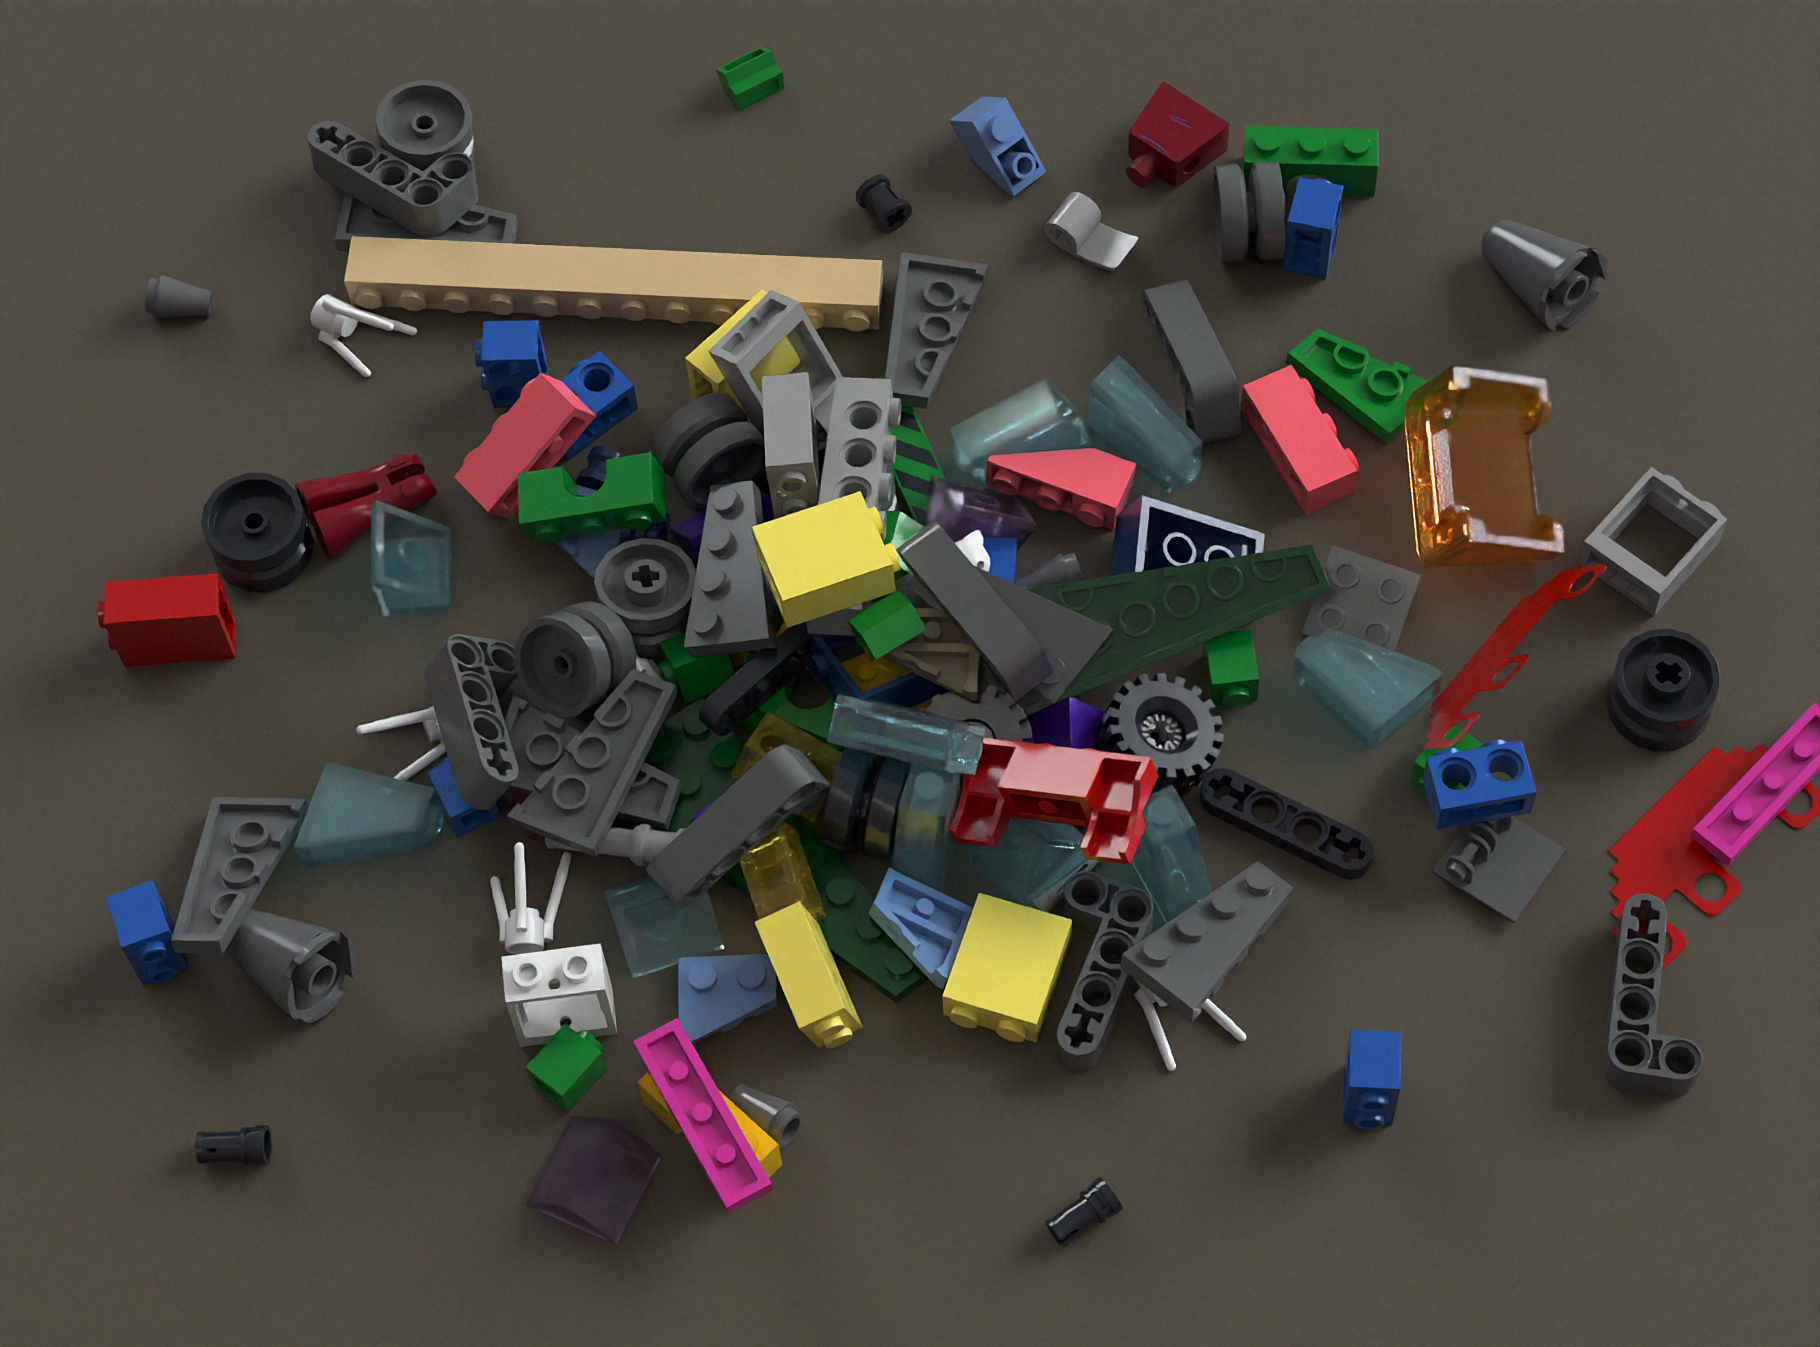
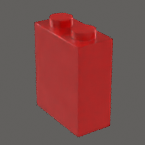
[97,574,236,667]

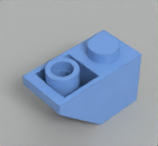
[949,97,1047,196]

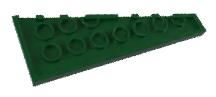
[927,544,1331,735]
[644,696,929,1003]

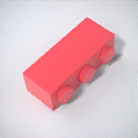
[1241,365,1359,515]
[454,373,596,519]

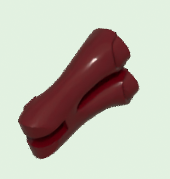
[295,454,437,561]

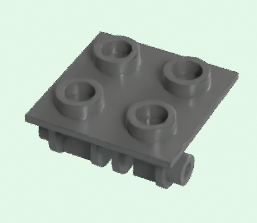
[1302,545,1421,664]
[1432,816,1566,923]

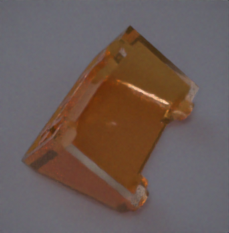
[1405,365,1565,567]

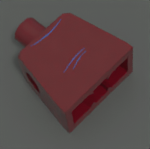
[1126,81,1230,188]

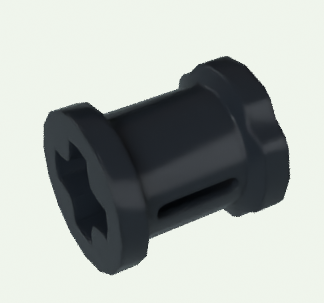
[855,174,912,233]

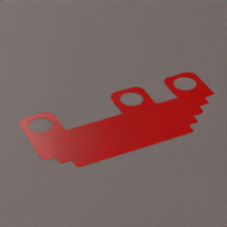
[1422,563,1606,750]
[1609,745,1820,969]

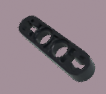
[699,622,813,736]
[1200,768,1373,880]

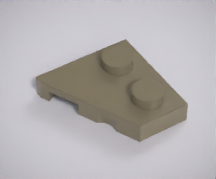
[884,608,980,701]

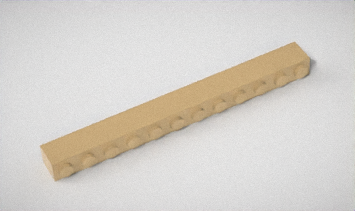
[344,236,884,332]

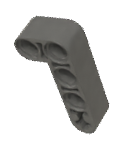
[307,121,479,237]
[1142,279,1241,446]
[896,520,1053,702]
[424,634,519,810]
[646,745,831,909]
[1056,870,1154,1073]
[1602,893,1704,1097]

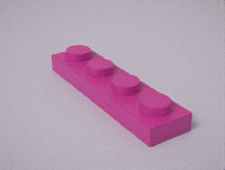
[1690,703,1820,867]
[633,1018,773,1214]

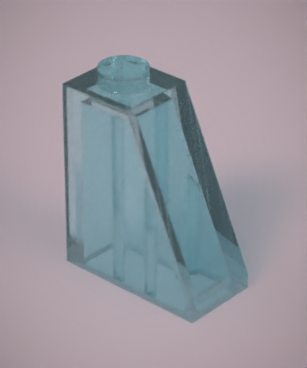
[1088,355,1203,494]
[950,379,1094,482]
[1292,627,1443,752]
[827,694,986,775]
[294,762,444,867]
[892,762,961,892]
[1131,785,1211,923]

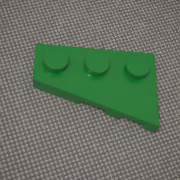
[1285,328,1449,444]

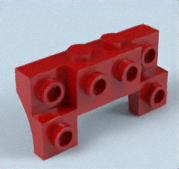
[949,737,1158,865]

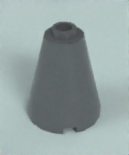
[1482,220,1608,331]
[226,908,357,1023]

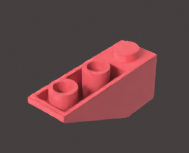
[986,448,1136,530]

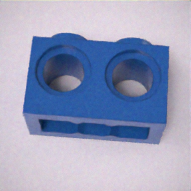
[1283,177,1344,279]
[474,320,549,408]
[560,351,638,461]
[1422,740,1537,830]
[106,880,189,985]
[1343,1030,1401,1129]

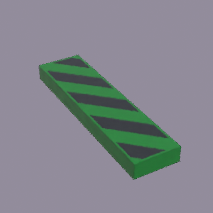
[875,375,963,531]

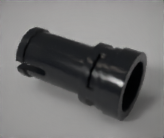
[195,1125,272,1165]
[1045,1177,1123,1248]

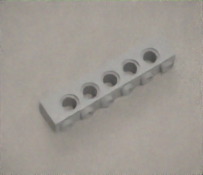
[806,377,901,636]

